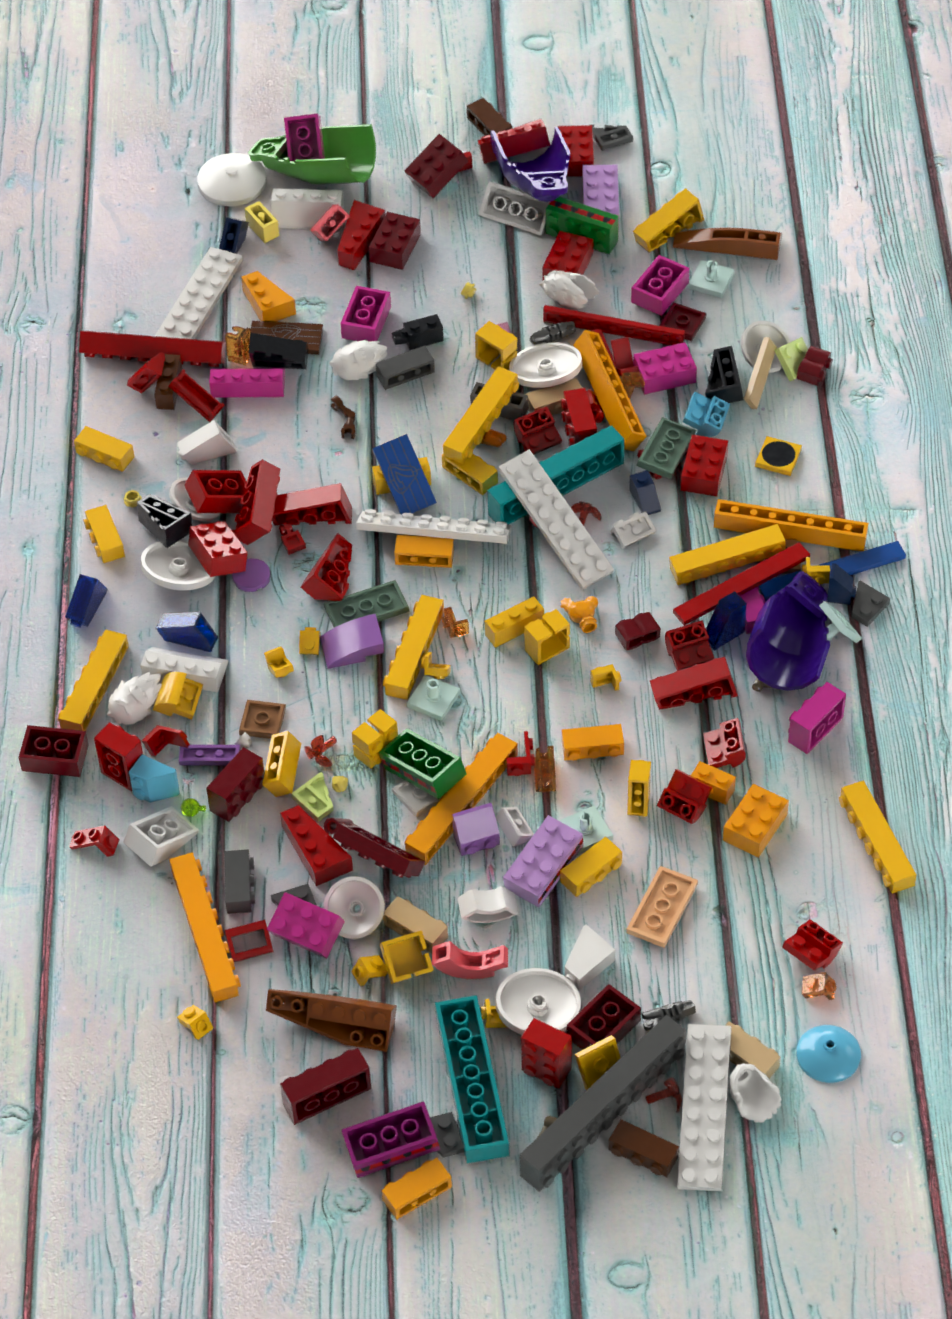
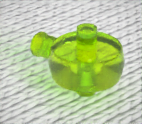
[181,798,206,817]

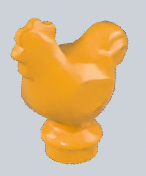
[560,596,598,633]

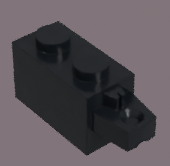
[392,314,444,350]

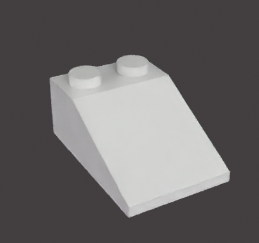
[123,806,199,867]

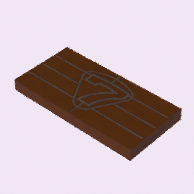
[247,321,323,355]

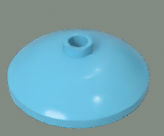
[796,1025,861,1083]

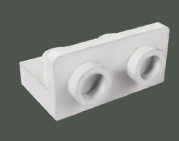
[609,511,656,548]

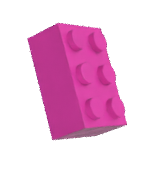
[284,113,325,162]
[631,255,690,316]
[340,286,391,342]
[633,342,697,395]
[788,682,846,754]
[267,892,345,959]

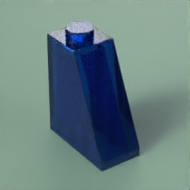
[65,574,108,628]
[706,591,747,651]
[156,612,218,652]

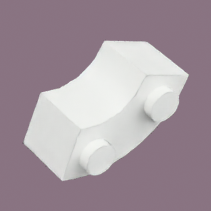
[457,886,519,923]

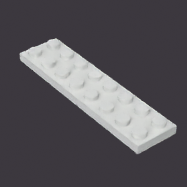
[155,247,243,339]
[497,449,614,590]
[356,509,512,544]
[677,1024,731,1191]

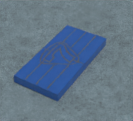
[372,434,437,515]

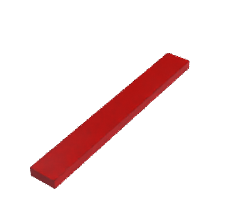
[543,305,685,345]
[673,542,811,626]

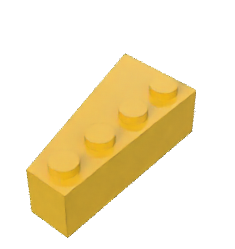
[633,188,704,253]

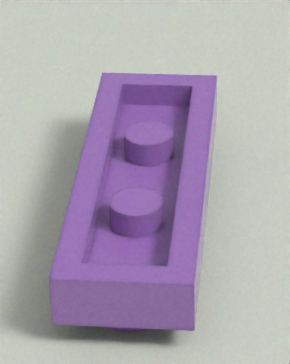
[179,745,240,766]

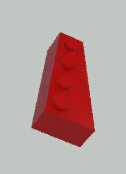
[477,119,550,164]
[337,200,385,270]
[232,459,280,545]
[272,483,352,526]
[649,656,738,710]
[280,805,353,886]

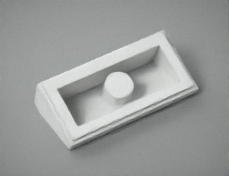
[496,807,534,847]

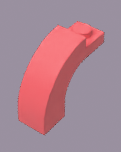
[432,941,508,979]

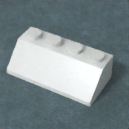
[479,181,550,236]
[271,189,344,230]
[140,647,228,693]

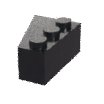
[249,333,308,369]
[705,346,744,403]
[137,494,192,548]

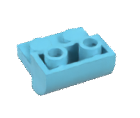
[683,392,730,437]

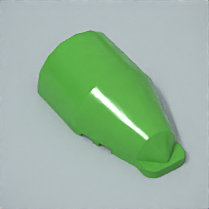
[248,124,376,185]

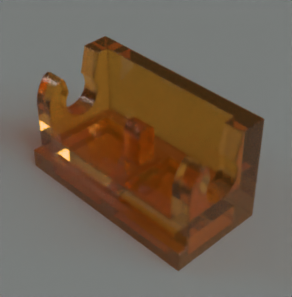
[225,326,251,366]
[534,746,556,792]

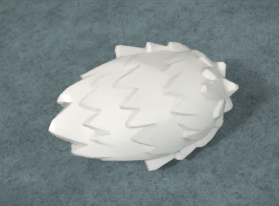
[539,270,599,309]
[329,340,388,380]
[107,672,162,725]

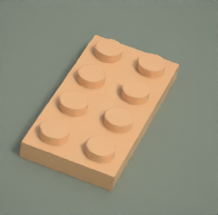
[626,866,698,948]

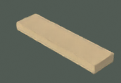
[744,337,777,409]

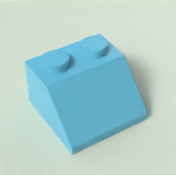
[129,755,180,803]

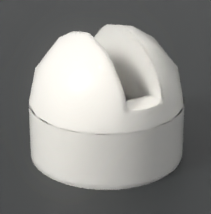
[234,732,252,749]

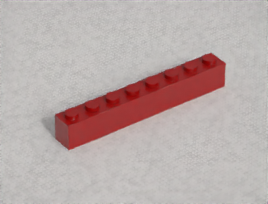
[79,331,226,367]

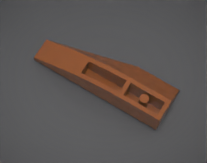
[673,228,782,260]
[266,989,397,1052]

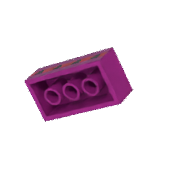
[341,1101,440,1178]

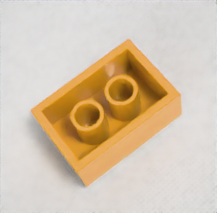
[723,784,789,858]

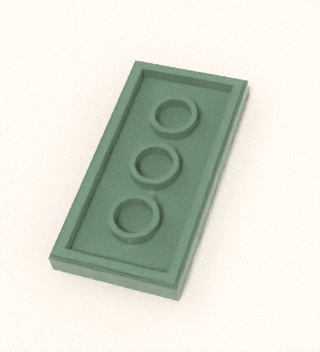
[637,417,696,479]
[324,580,409,628]

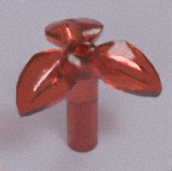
[571,501,601,526]
[304,735,337,767]
[645,1077,682,1112]

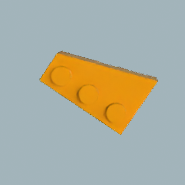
[241,271,296,322]

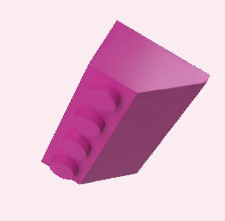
[209,368,285,398]

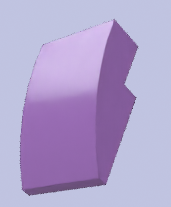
[320,614,384,669]

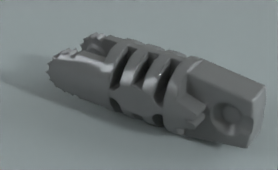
[530,321,576,344]
[642,1000,696,1031]

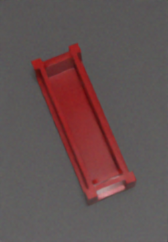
[168,369,225,422]

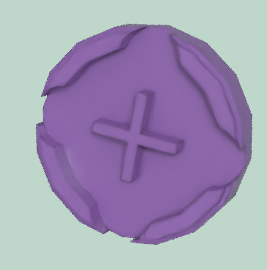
[232,558,271,592]

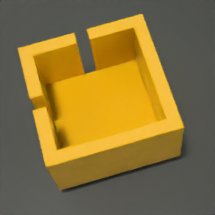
[475,321,517,370]
[524,609,570,665]
[352,709,398,769]
[379,930,434,984]

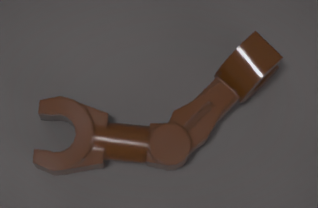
[331,395,355,439]

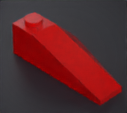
[300,533,352,601]

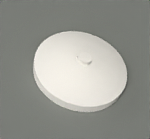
[197,153,267,206]
[509,343,583,388]
[141,540,216,590]
[496,968,581,1035]

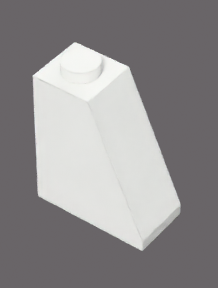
[177,420,237,465]
[565,924,615,990]

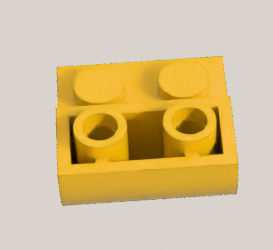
[153,672,203,720]

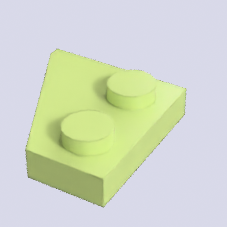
[774,337,808,382]
[291,772,334,822]

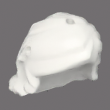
[728,1063,782,1123]

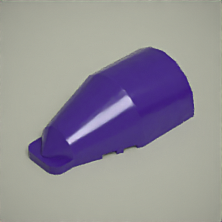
[490,127,570,202]
[746,571,830,691]

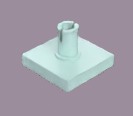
[688,260,734,298]
[819,601,862,643]
[407,675,460,721]
[559,806,613,855]

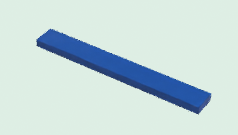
[759,541,906,601]

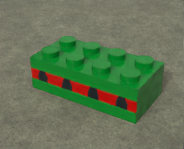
[546,197,619,255]
[379,728,467,799]

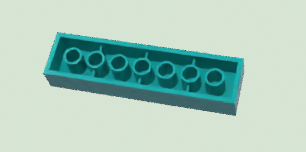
[487,425,624,525]
[435,995,510,1164]

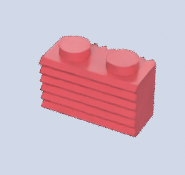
[310,205,349,241]

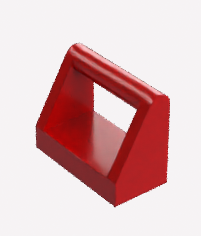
[127,352,165,394]
[224,920,273,962]

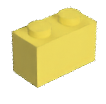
[244,201,279,243]

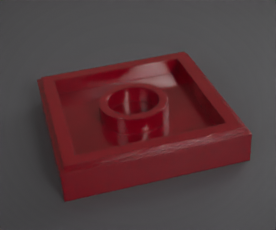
[659,302,706,341]

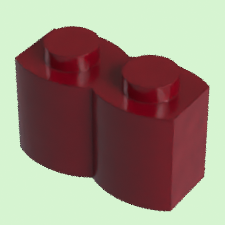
[797,346,833,386]
[615,612,661,650]

